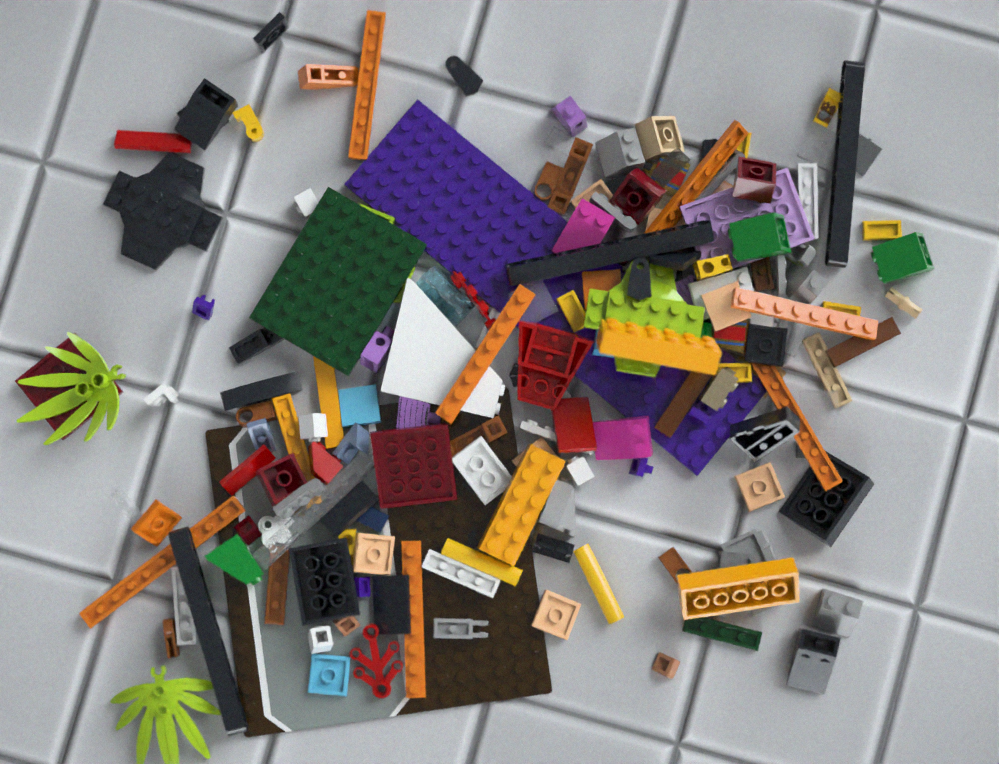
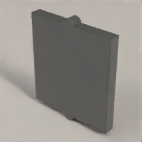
[856,133,882,176]

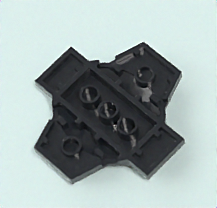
[103,152,223,271]

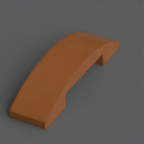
[548,137,593,215]
[450,415,508,457]

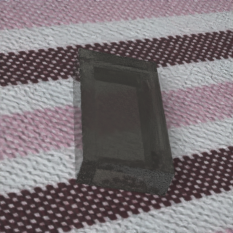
[650,147,691,188]

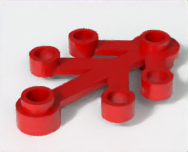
[450,271,496,331]
[350,624,404,699]

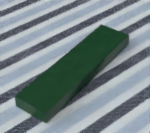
[682,617,762,651]

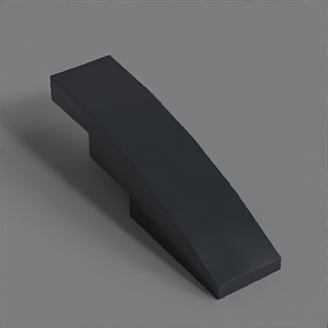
[229,327,285,364]
[220,371,303,411]

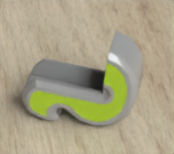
[782,244,816,268]

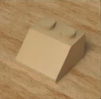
[635,116,685,160]

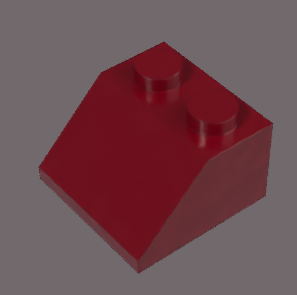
[733,156,776,204]
[609,167,667,225]
[255,453,307,506]

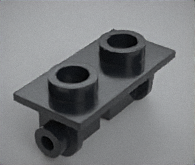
[532,534,575,563]

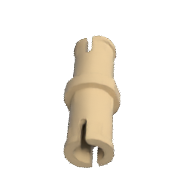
[884,287,923,319]

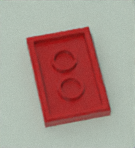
[551,397,597,453]

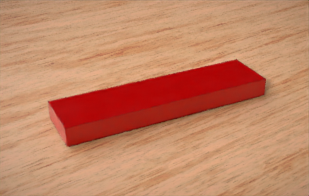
[114,130,192,153]

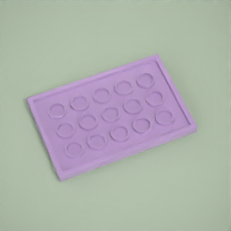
[679,167,815,269]

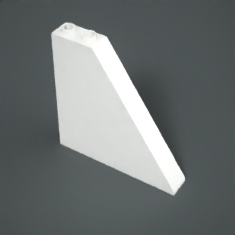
[381,278,505,418]

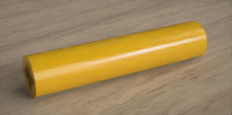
[441,538,523,586]
[573,543,624,624]

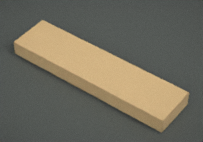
[801,332,852,409]

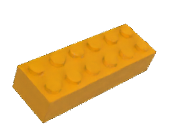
[596,318,721,375]
[477,444,566,566]
[677,557,800,620]

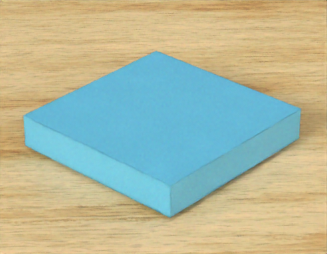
[338,384,381,428]
[308,653,351,696]

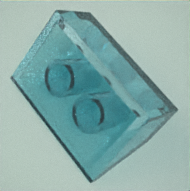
[416,266,475,328]

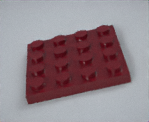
[15,333,124,440]
[370,423,457,509]

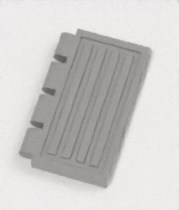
[720,529,777,616]

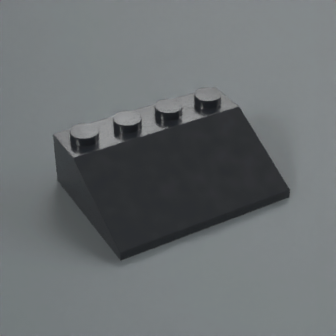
[779,451,874,547]
[289,537,360,626]

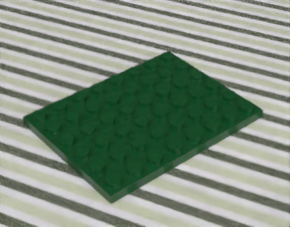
[249,187,427,377]

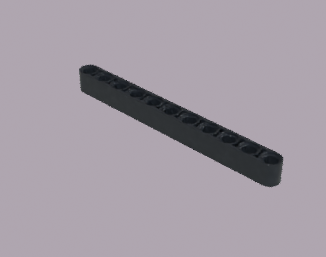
[825,60,865,268]
[504,220,714,286]
[168,526,248,737]

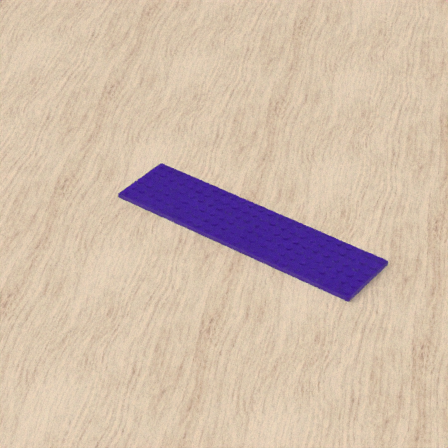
[344,99,766,476]

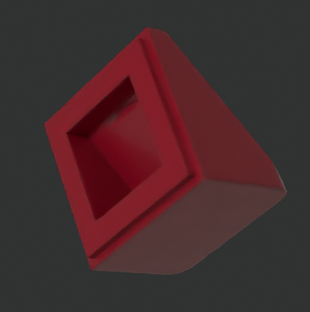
[234,515,262,545]

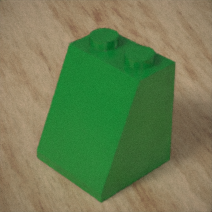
[728,212,791,262]
[871,232,934,284]
[204,534,264,586]

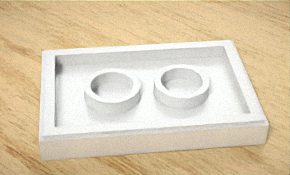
[452,436,512,505]

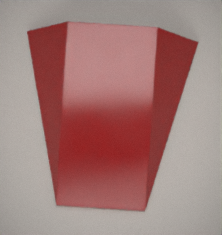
[517,321,594,410]

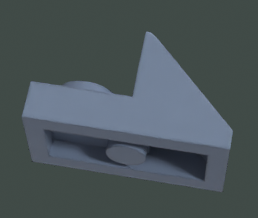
[247,418,276,452]
[333,422,369,464]

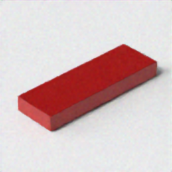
[219,444,276,496]

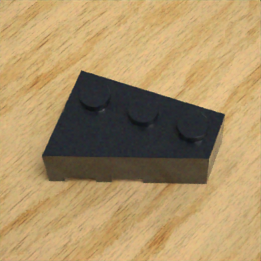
[729,406,800,462]

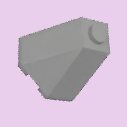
[785,264,829,304]
[538,477,576,537]

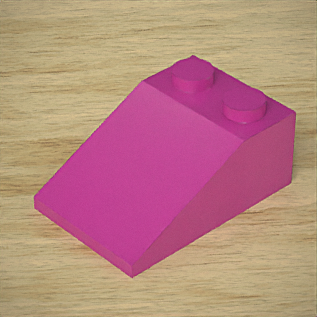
[551,198,615,271]
[593,416,653,460]

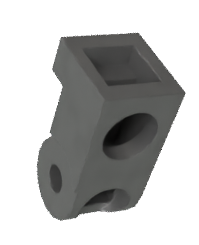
[717,551,756,569]

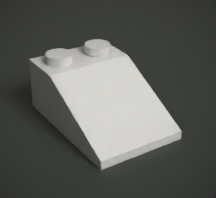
[688,267,754,320]

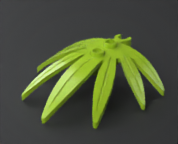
[17,332,126,445]
[110,666,221,764]

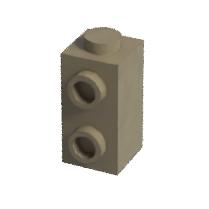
[698,366,738,411]

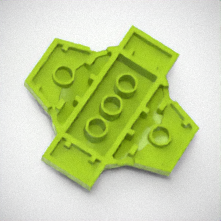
[584,259,705,377]

